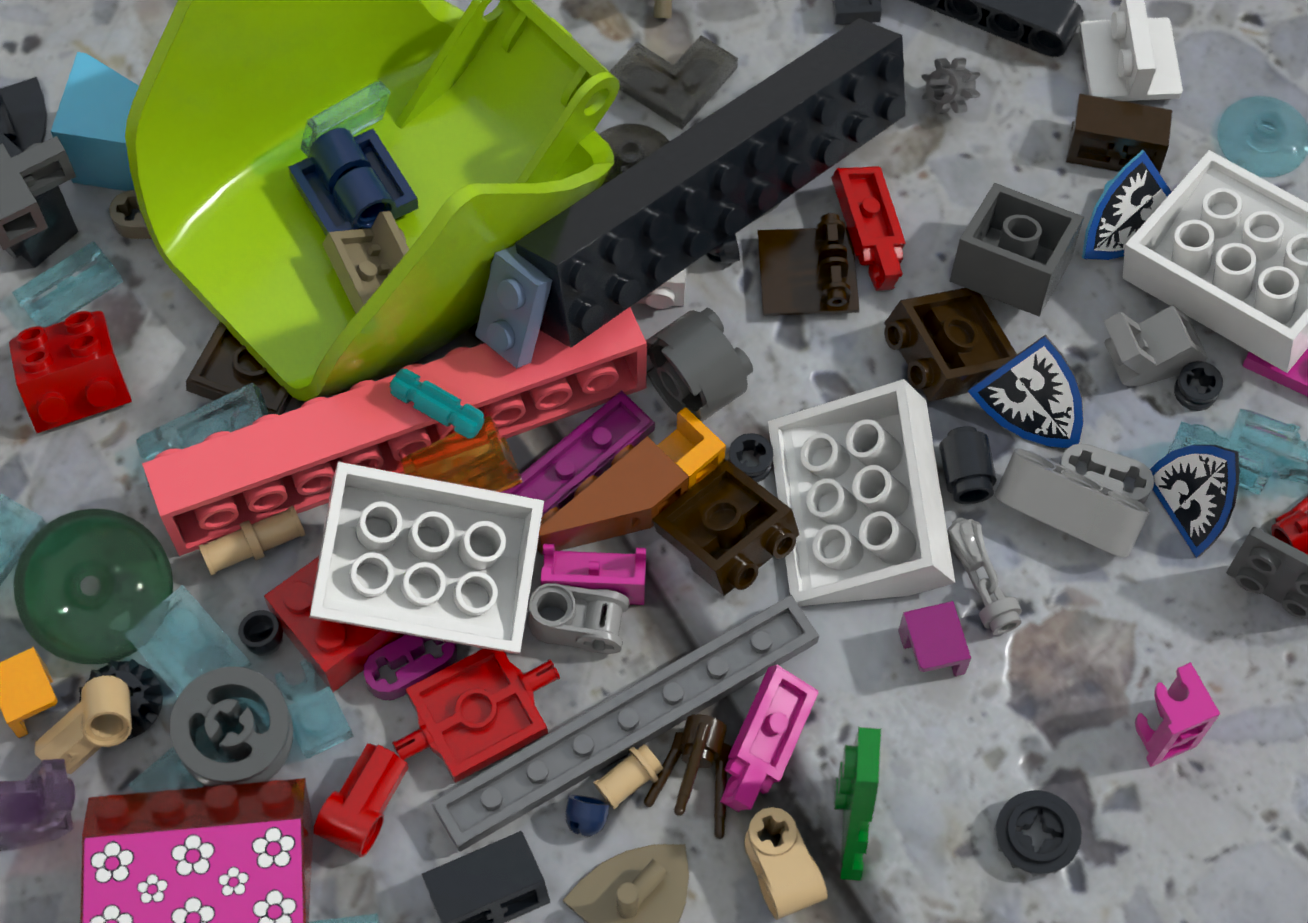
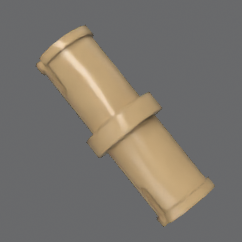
[199,506,306,576]

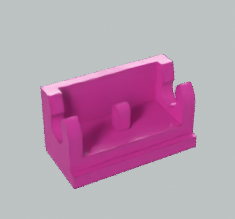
[541,544,646,605]
[1135,662,1220,767]

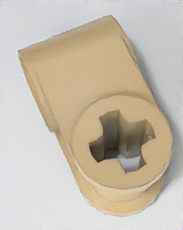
[744,807,827,920]

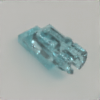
[1166,409,1308,495]

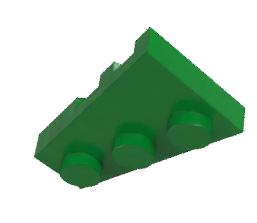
[834,727,881,881]

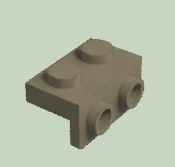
[322,211,409,314]

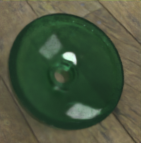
[13,509,173,665]

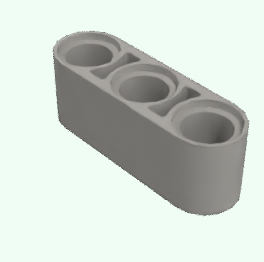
[994,448,1150,557]

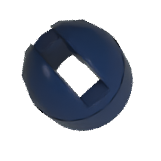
[565,795,610,837]

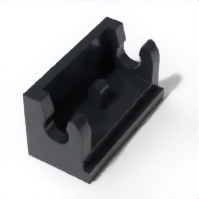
[422,830,551,923]

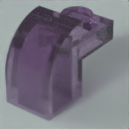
[0,759,75,851]

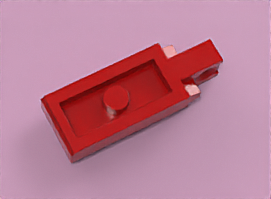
[831,166,906,291]

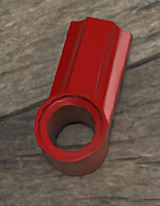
[313,743,409,858]

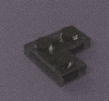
[609,35,738,130]

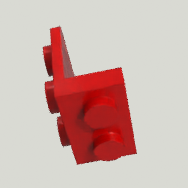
[9,311,132,433]

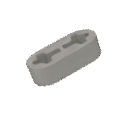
[1059,443,1154,504]

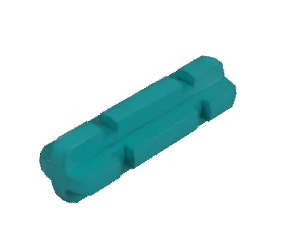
[389,369,485,439]

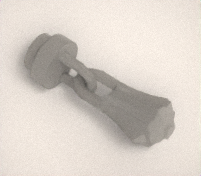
[947,517,1022,635]

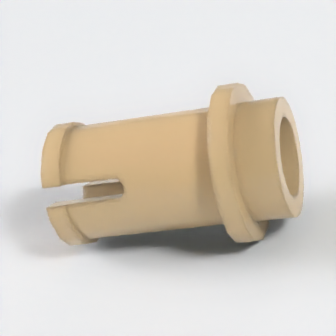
[593,744,663,809]

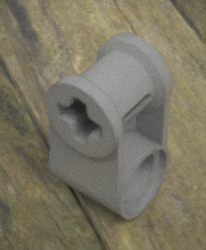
[529,583,630,654]

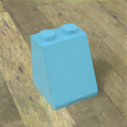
[51,52,139,191]

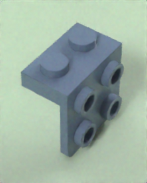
[475,245,552,368]

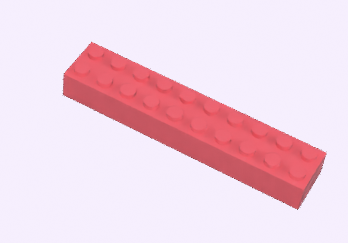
[142,307,647,556]

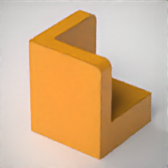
[657,407,726,490]
[0,647,58,738]

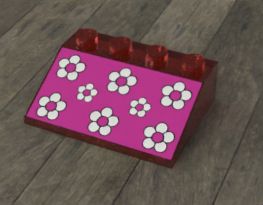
[80,778,314,923]

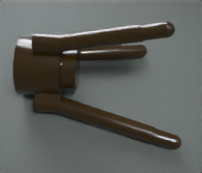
[644,714,732,839]

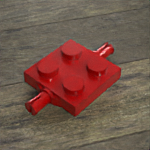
[392,648,560,783]

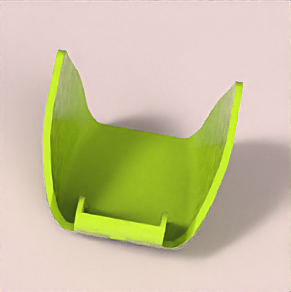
[125,0,620,401]

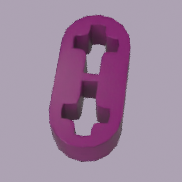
[363,635,457,701]

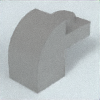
[1104,305,1208,386]

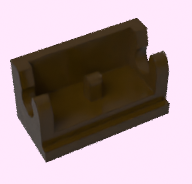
[1066,94,1172,173]

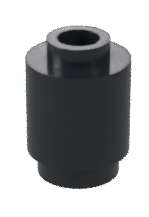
[939,426,997,504]

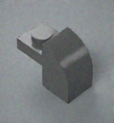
[0,136,76,250]

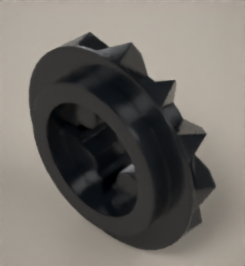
[79,659,163,740]
[994,790,1082,877]

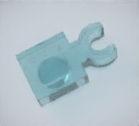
[275,660,354,760]

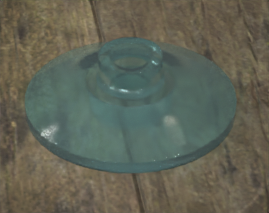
[1217,96,1308,177]

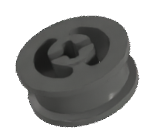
[170,666,294,793]

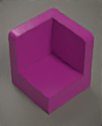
[898,601,971,676]

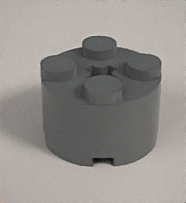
[646,307,753,422]

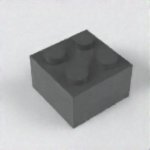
[950,183,1084,316]

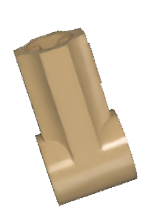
[35,676,132,778]

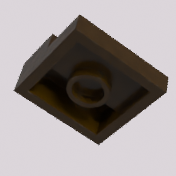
[884,288,1017,402]
[652,460,800,596]

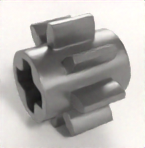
[921,57,980,114]

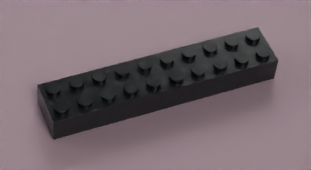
[515,18,906,348]

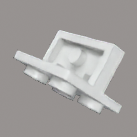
[1079,0,1183,101]

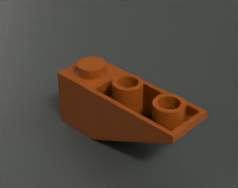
[537,436,689,555]

